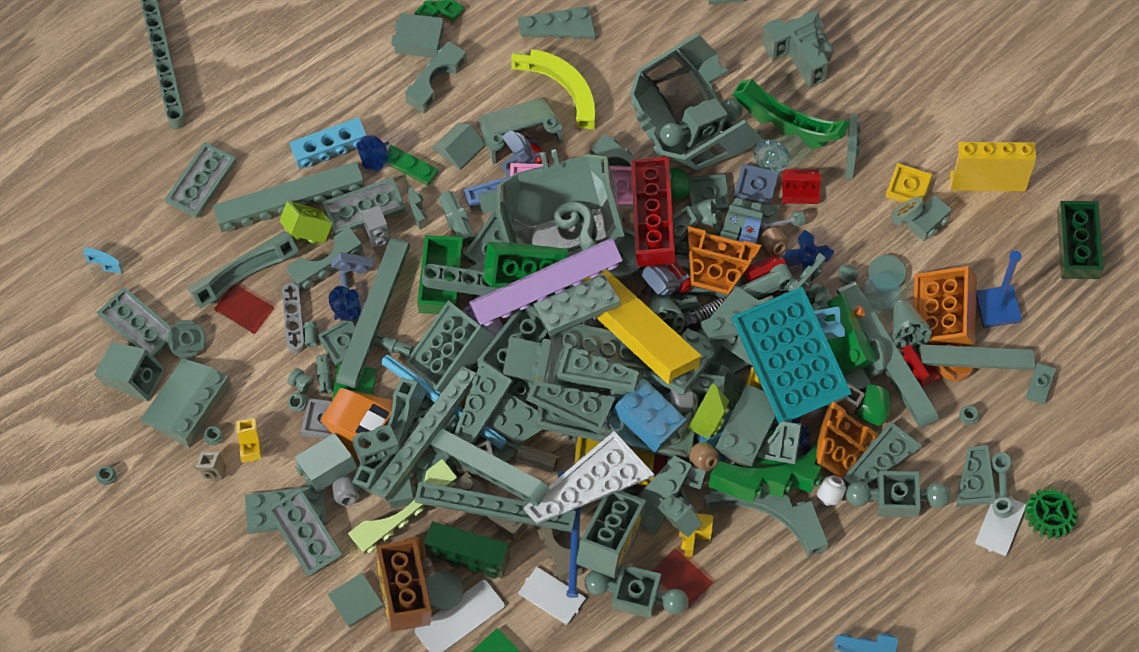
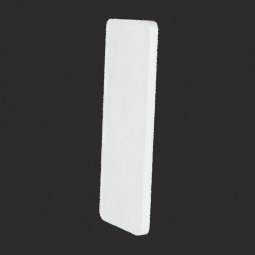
[415,580,505,652]

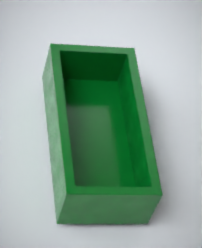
[417,235,464,314]

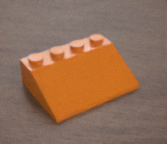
[913,266,977,346]

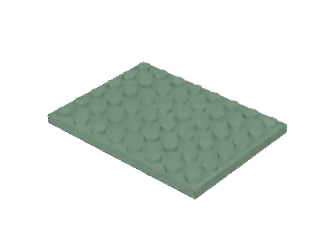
[535,324,699,461]

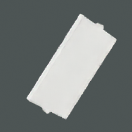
[975,492,1026,556]
[518,567,586,625]

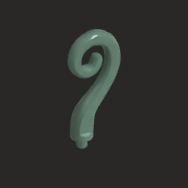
[554,202,596,250]

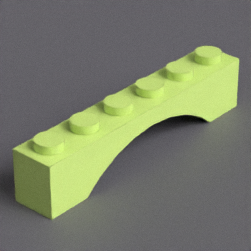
[348,459,457,554]

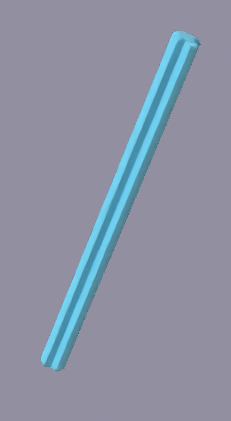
[381,355,507,449]

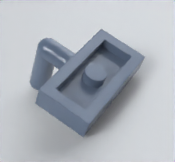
[331,252,374,290]

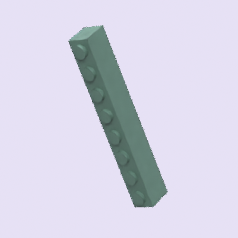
[213,161,364,232]

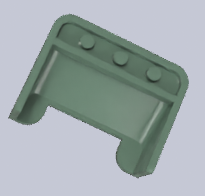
[478,98,563,164]

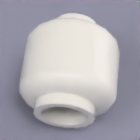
[817,475,846,506]

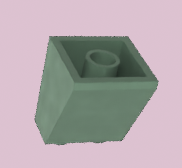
[94,342,166,402]

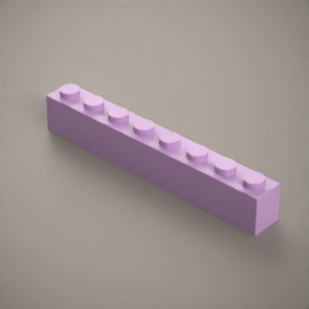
[469,238,622,326]

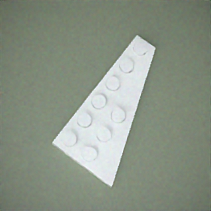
[524,431,654,524]

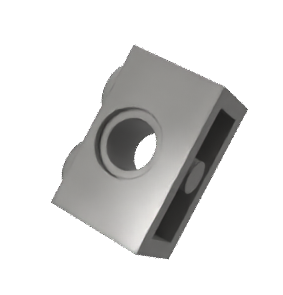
[361,206,390,247]

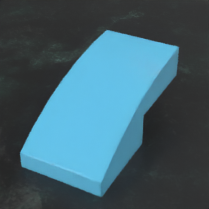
[83,247,123,273]

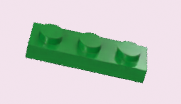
[381,145,438,186]

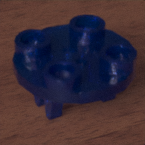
[356,134,392,171]
[328,286,362,321]

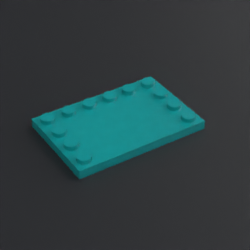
[731,286,851,424]

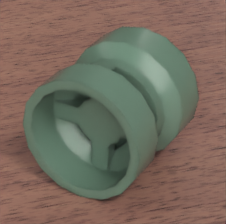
[287,367,314,394]

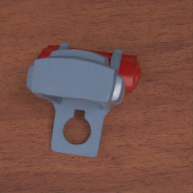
[500,130,550,177]
[642,260,693,299]

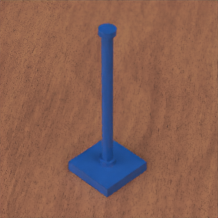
[976,250,1022,328]
[558,471,581,598]

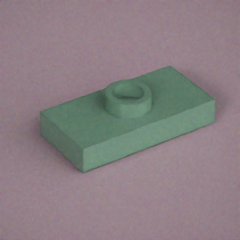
[1025,363,1056,405]

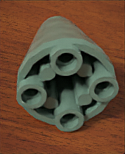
[673,198,722,236]
[649,292,685,334]
[892,300,931,351]

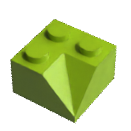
[279,201,332,244]
[688,383,729,439]

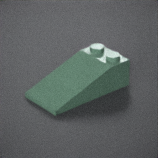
[716,384,776,468]

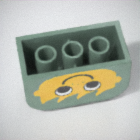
[577,491,646,579]

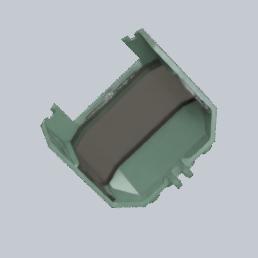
[630,33,763,171]
[497,149,624,258]

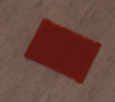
[214,284,274,334]
[651,548,713,608]

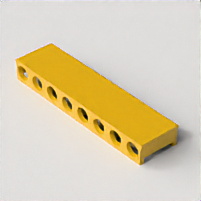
[572,269,702,385]

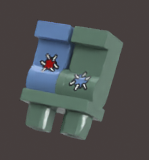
[720,198,763,244]

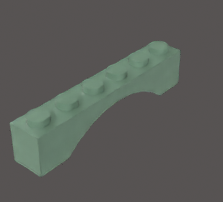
[186,231,299,309]
[352,377,427,496]

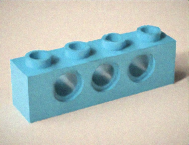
[289,117,368,169]

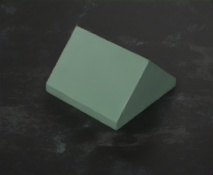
[433,123,485,170]

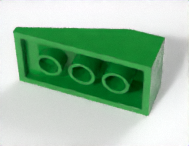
[483,242,568,287]
[821,293,877,376]

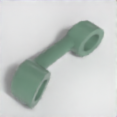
[991,452,1014,519]

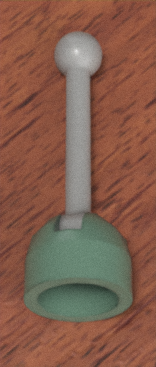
[760,210,805,231]

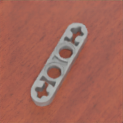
[282,282,305,353]

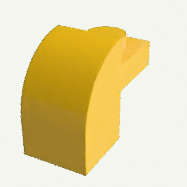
[236,418,262,463]
[679,514,714,557]

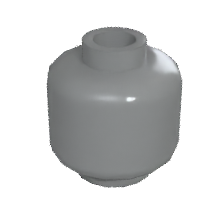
[666,388,697,413]
[332,476,359,506]

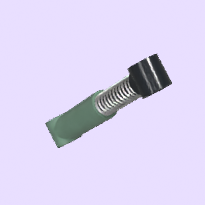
[681,264,795,333]

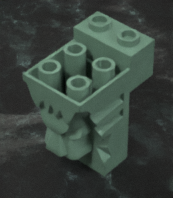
[762,10,835,88]

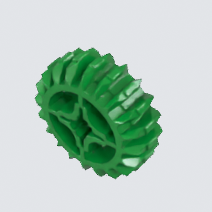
[1024,486,1079,540]

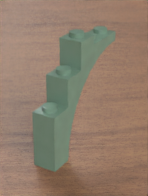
[703,490,828,557]

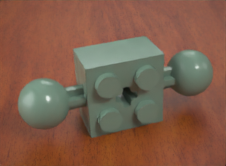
[660,98,742,149]
[846,471,951,517]
[584,564,688,619]

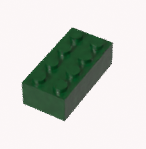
[1057,201,1104,279]
[424,522,510,579]

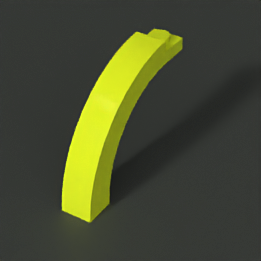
[511,49,595,130]

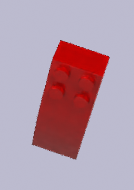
[631,157,676,267]

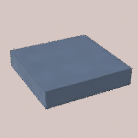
[734,164,779,204]

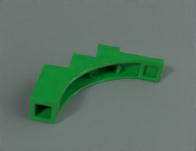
[732,79,850,149]
[709,438,822,504]

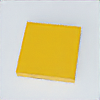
[885,163,933,203]

